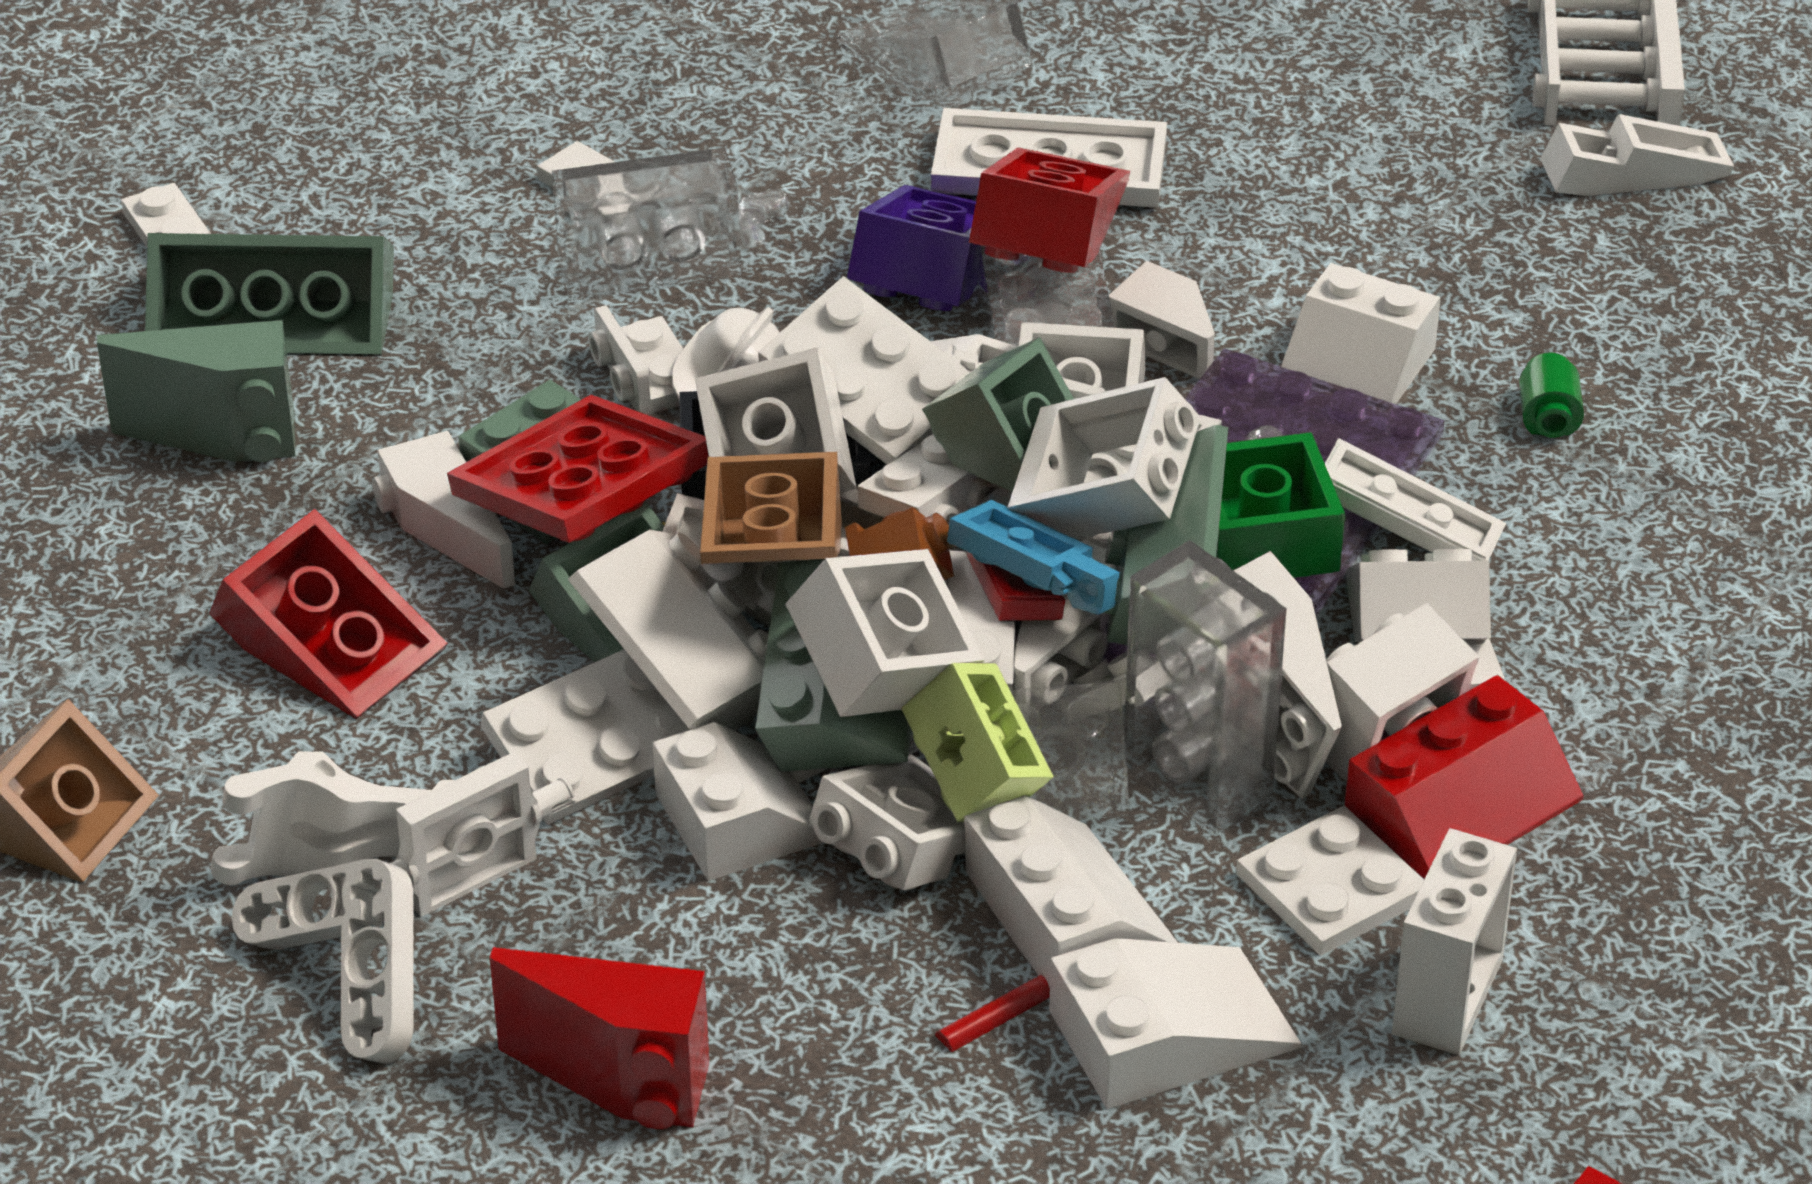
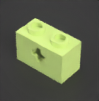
[901,663,1054,822]

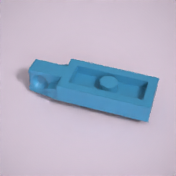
[947,500,1119,615]

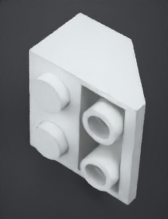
[1345,549,1491,642]

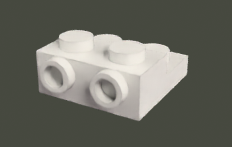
[808,754,965,890]

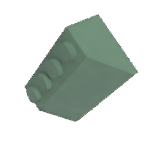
[145,233,394,355]

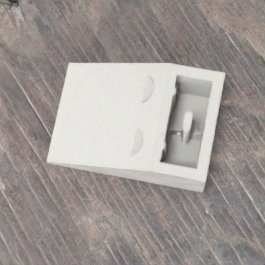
[1180,551,1342,799]

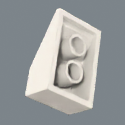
[1049,938,1301,1109]

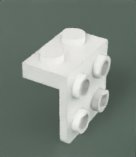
[857,434,999,551]

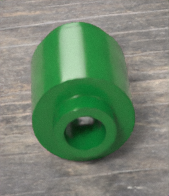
[1519,352,1584,438]

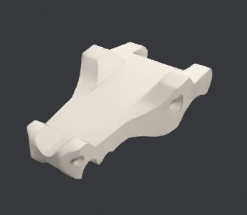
[211,751,455,885]

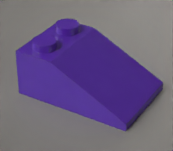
[847,184,991,311]

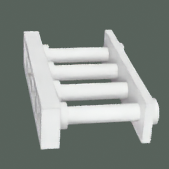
[1528,0,1685,126]

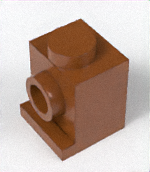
[845,507,954,581]

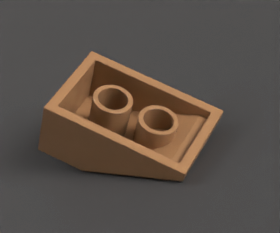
[700,452,842,564]

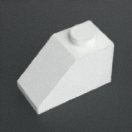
[1106,261,1215,381]

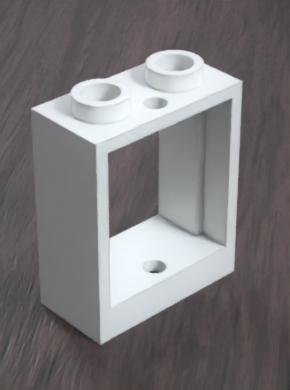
[1007,377,1201,540]
[1392,828,1517,1055]

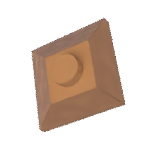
[0,699,159,883]

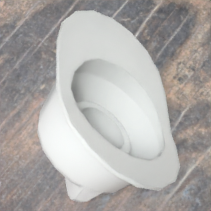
[671,307,780,399]

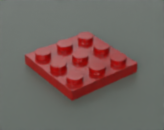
[447,395,709,543]

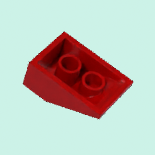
[969,147,1130,273]
[209,509,448,719]
[489,947,710,1129]

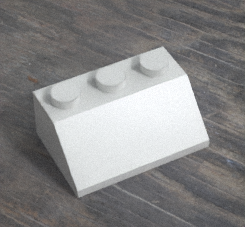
[568,530,769,731]
[964,795,1178,987]

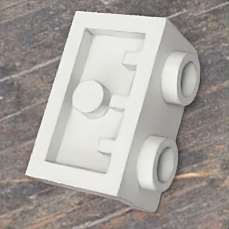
[588,305,683,415]

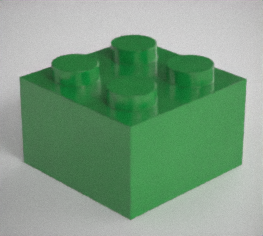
[1213,432,1345,581]

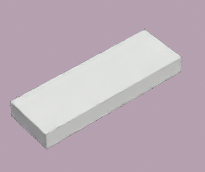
[1325,438,1506,561]

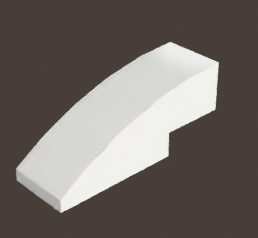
[1541,114,1734,196]

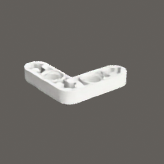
[232,859,414,1063]

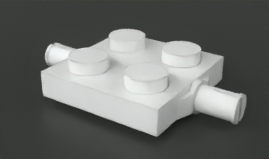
[371,752,575,917]

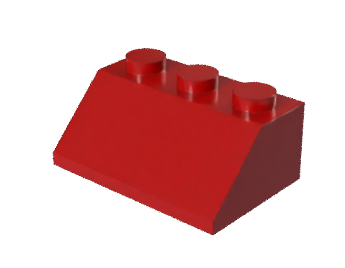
[1345,674,1584,879]

